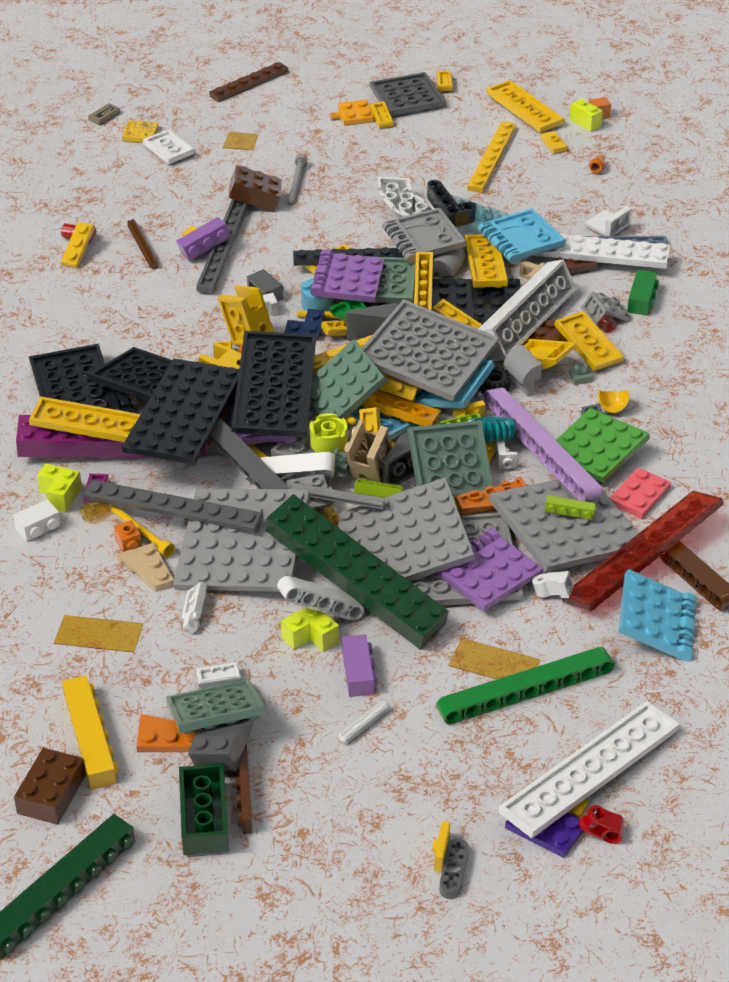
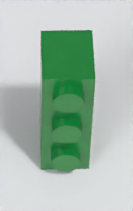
[627,269,659,316]

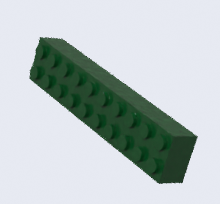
[266,494,449,649]

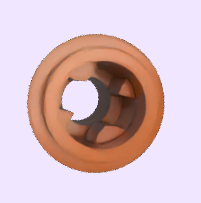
[589,155,605,173]

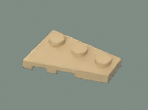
[116,543,174,592]

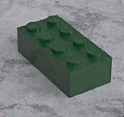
[179,763,229,855]

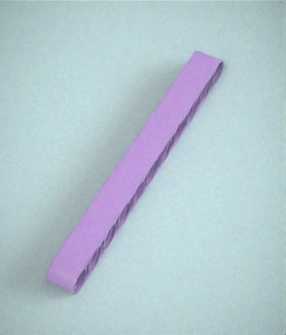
[484,388,602,502]

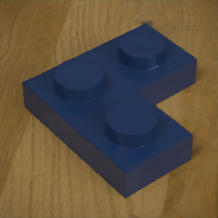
[284,309,325,341]

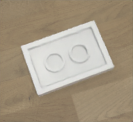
[143,129,195,164]

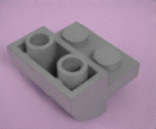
[433,248,466,277]
[503,345,542,397]

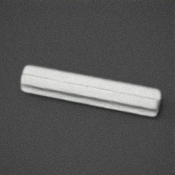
[339,700,389,744]

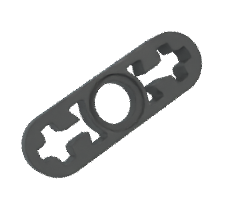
[439,838,469,899]

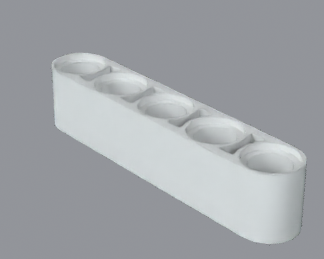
[245,452,335,482]
[277,576,364,621]

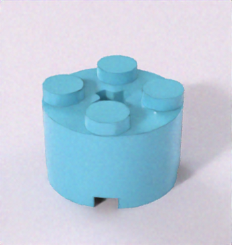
[301,278,335,311]

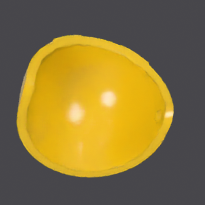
[598,390,629,413]

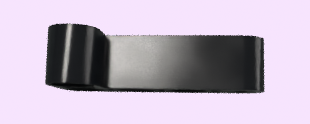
[427,180,476,227]

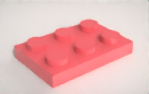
[609,467,671,519]

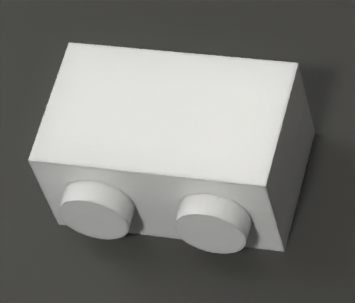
[13,499,61,542]

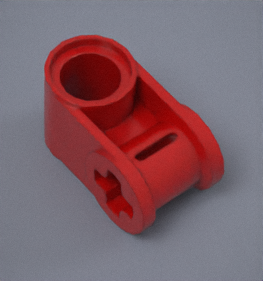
[579,805,624,844]

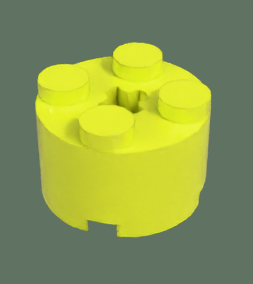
[310,413,348,453]

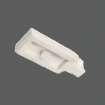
[181,582,207,634]

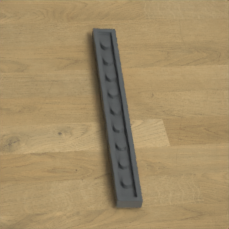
[196,199,248,293]
[83,480,264,533]

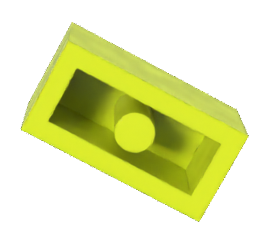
[569,99,603,132]

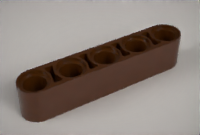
[658,540,729,611]

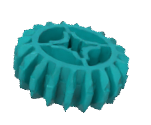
[467,416,516,442]

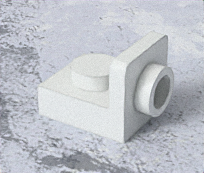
[496,441,518,469]

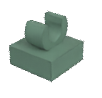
[569,363,592,385]
[333,448,349,473]

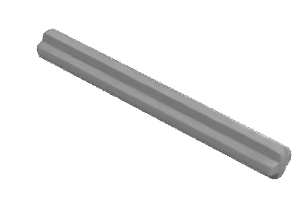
[291,483,386,509]

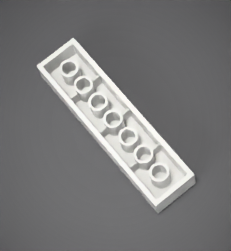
[479,260,577,361]

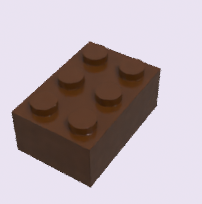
[228,165,282,212]
[14,747,86,825]

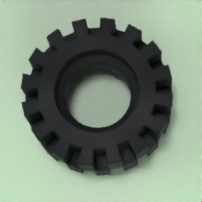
[478,366,511,394]

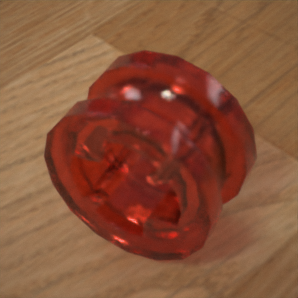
[599,315,617,333]

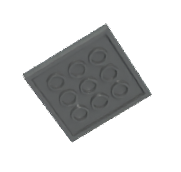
[370,72,446,116]

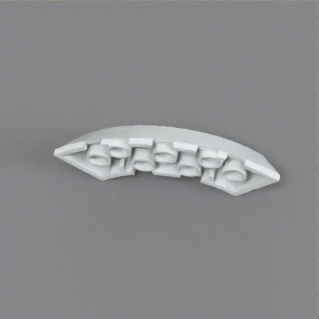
[378,176,435,217]

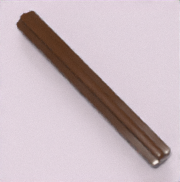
[127,219,158,269]

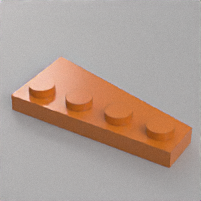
[455,476,526,514]
[136,714,202,752]

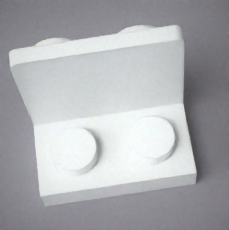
[585,206,632,236]

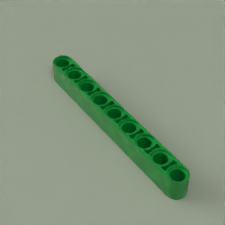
[436,647,615,724]

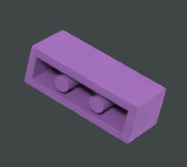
[176,217,232,261]
[342,634,378,697]

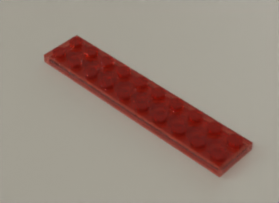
[562,490,724,612]

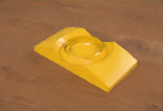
[521,339,577,369]

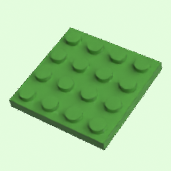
[556,408,650,483]

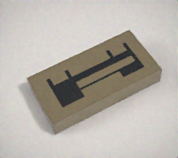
[88,103,120,125]

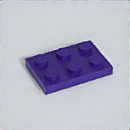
[505,812,584,858]

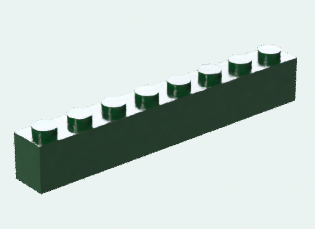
[0,813,135,960]

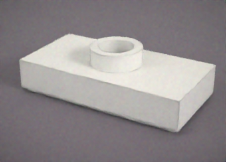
[196,662,241,689]

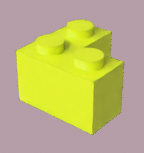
[37,463,82,513]
[281,607,339,652]

